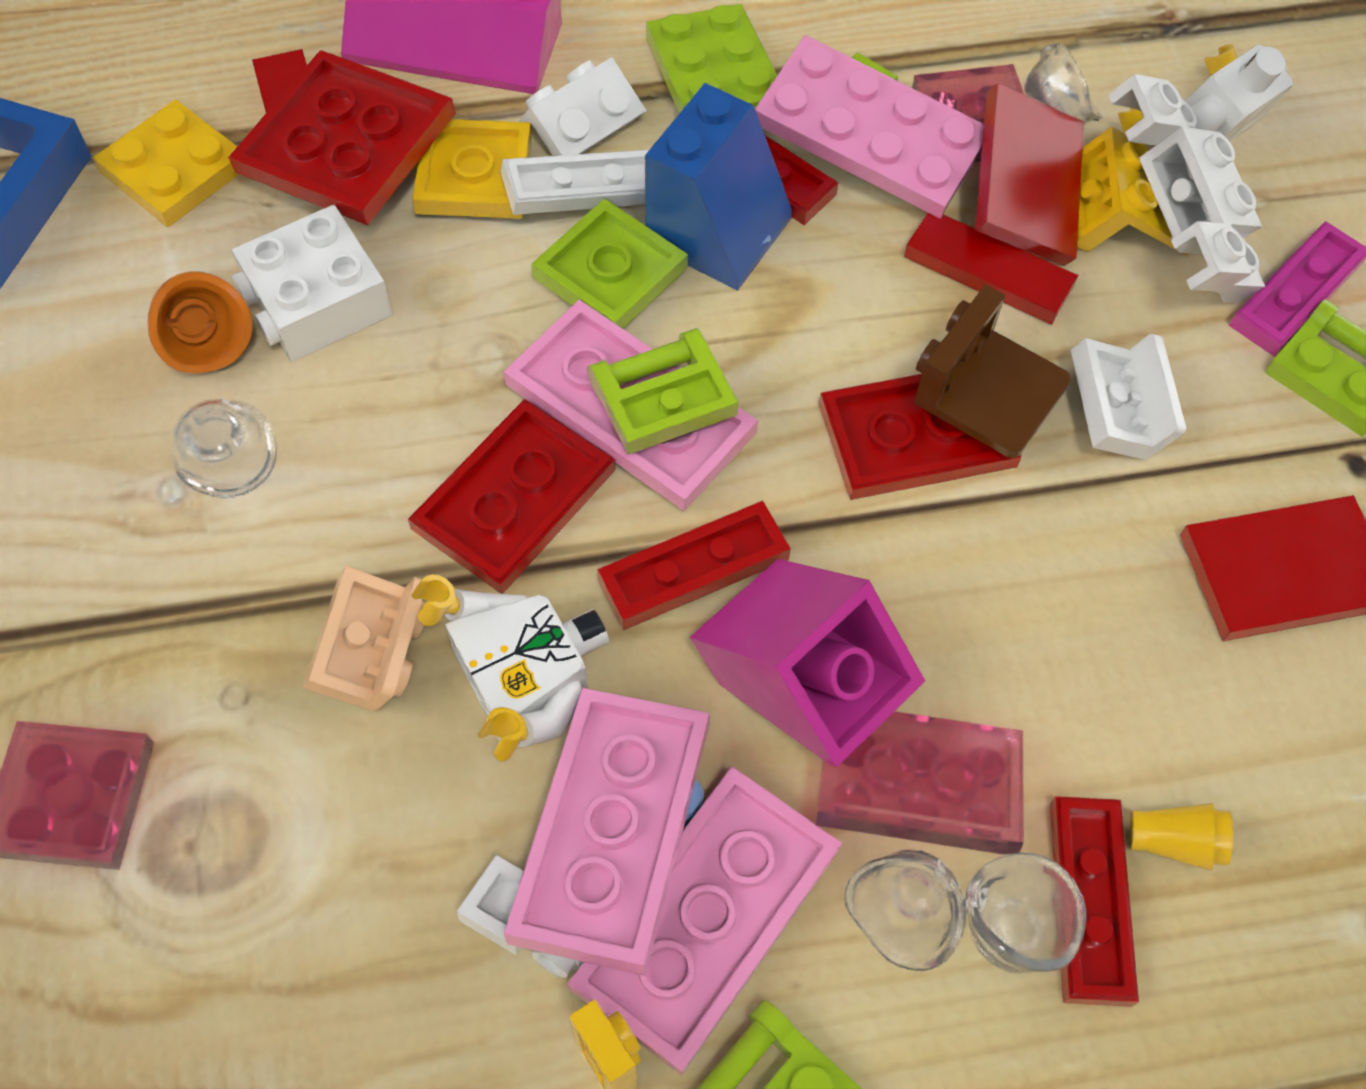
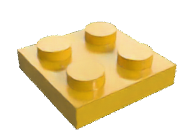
[93,99,239,228]
[412,119,532,219]

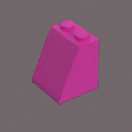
[690,559,926,768]

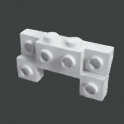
[1108,74,1265,303]

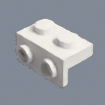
[519,57,647,156]
[1070,333,1186,460]

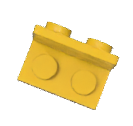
[1077,126,1189,256]

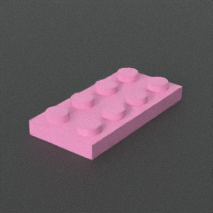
[755,35,984,219]
[504,300,758,511]
[504,688,710,976]
[568,766,842,1076]

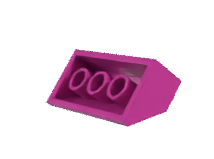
[341,0,562,94]

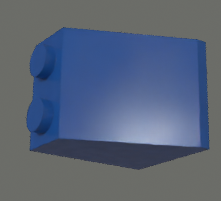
[645,83,793,291]

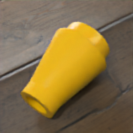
[1129,803,1233,871]

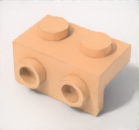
[302,566,425,712]

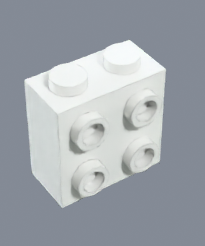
[231,205,393,362]

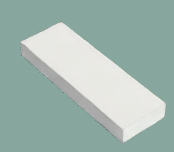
[500,150,649,215]

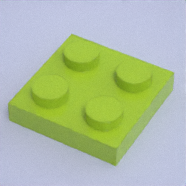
[531,198,688,329]

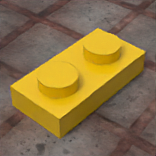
[569,999,641,1089]

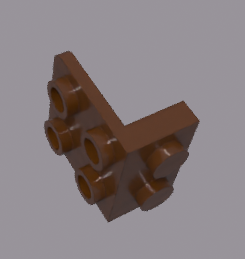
[914,284,1071,458]

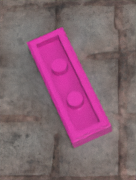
[1229,221,1366,357]

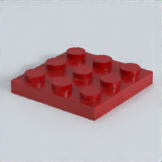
[228,50,456,226]

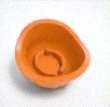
[147,271,252,374]

